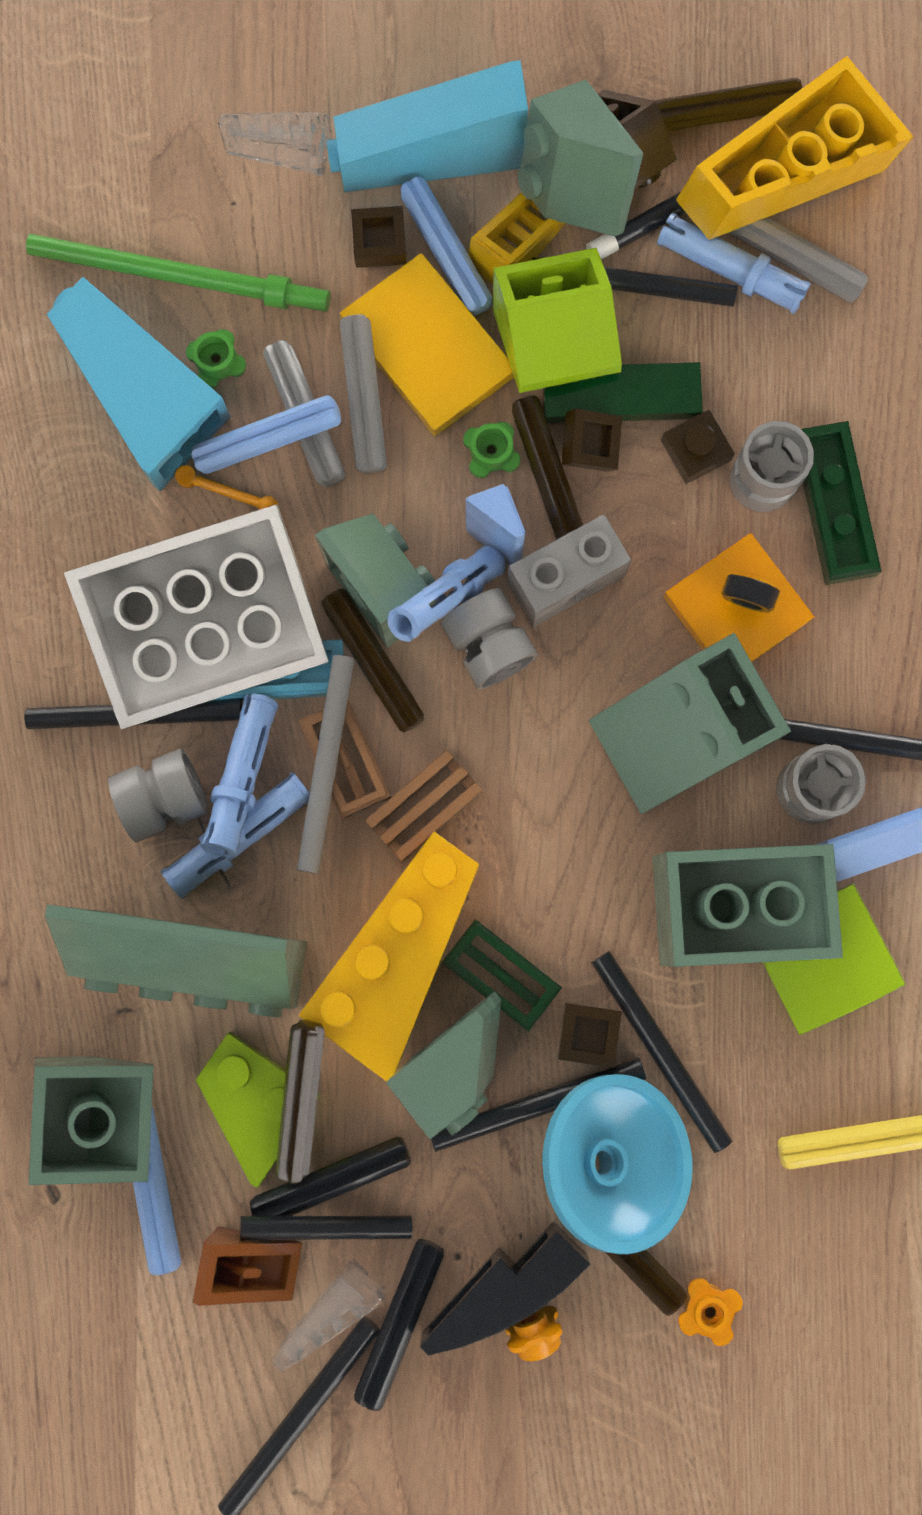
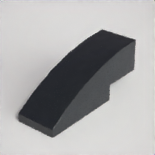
[420,1221,591,1356]

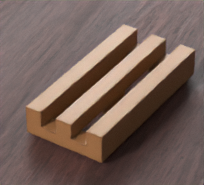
[298,700,391,820]
[365,750,483,863]

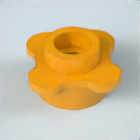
[678,1278,743,1346]
[505,1306,563,1362]

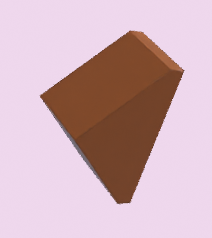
[193,1227,302,1306]

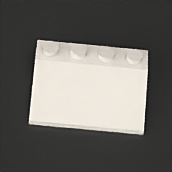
[64,505,329,729]

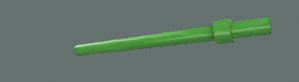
[26,234,331,312]

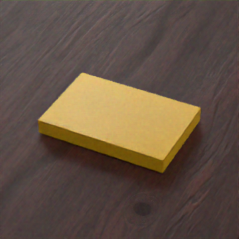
[339,253,514,437]

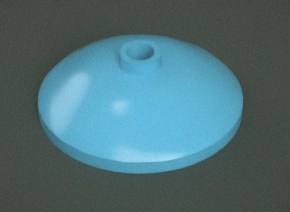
[542,1074,693,1254]

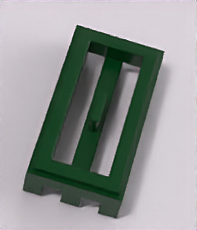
[441,919,562,1032]

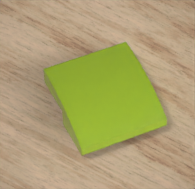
[763,883,905,1035]

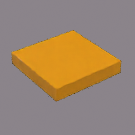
[663,532,815,662]

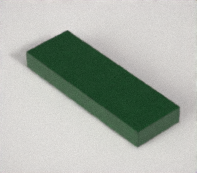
[543,362,703,423]
[801,421,882,585]

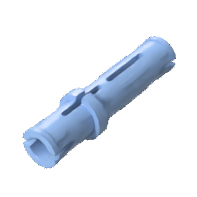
[657,213,811,314]
[387,545,506,642]
[201,693,278,857]
[161,772,310,899]

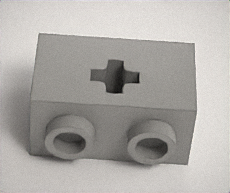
[507,514,632,627]

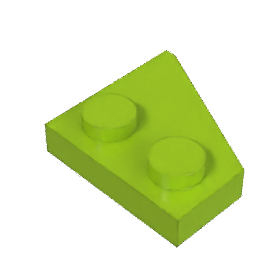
[196,1032,321,1188]

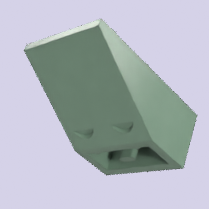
[588,633,791,814]

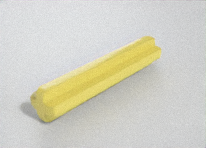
[778,1115,922,1170]

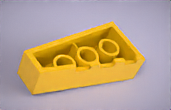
[676,56,914,240]
[298,831,479,1081]

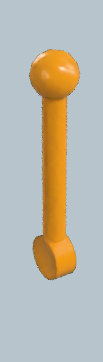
[175,465,279,510]

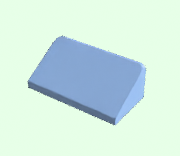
[465,484,525,565]
[816,807,922,882]

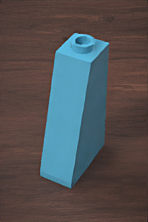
[326,60,528,192]
[47,277,231,491]

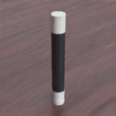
[586,192,686,260]

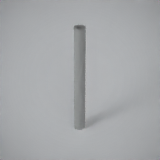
[297,655,354,874]

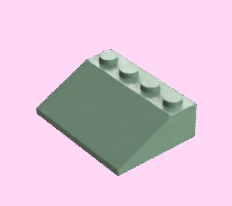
[45,904,308,1018]

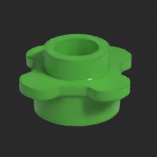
[186,329,246,388]
[463,422,520,478]

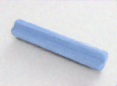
[400,176,492,317]
[191,395,341,474]
[133,1106,181,1275]

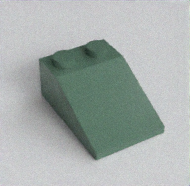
[652,844,843,967]

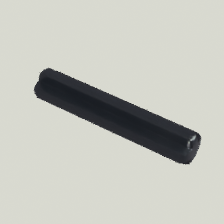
[249,1137,411,1216]
[354,1239,444,1411]

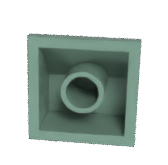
[518,80,643,236]
[315,513,437,648]
[386,991,501,1139]
[28,1056,154,1185]

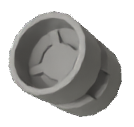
[730,421,814,512]
[441,588,539,690]
[776,744,866,824]
[108,748,209,842]

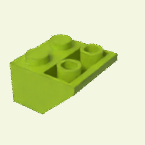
[493,247,622,393]

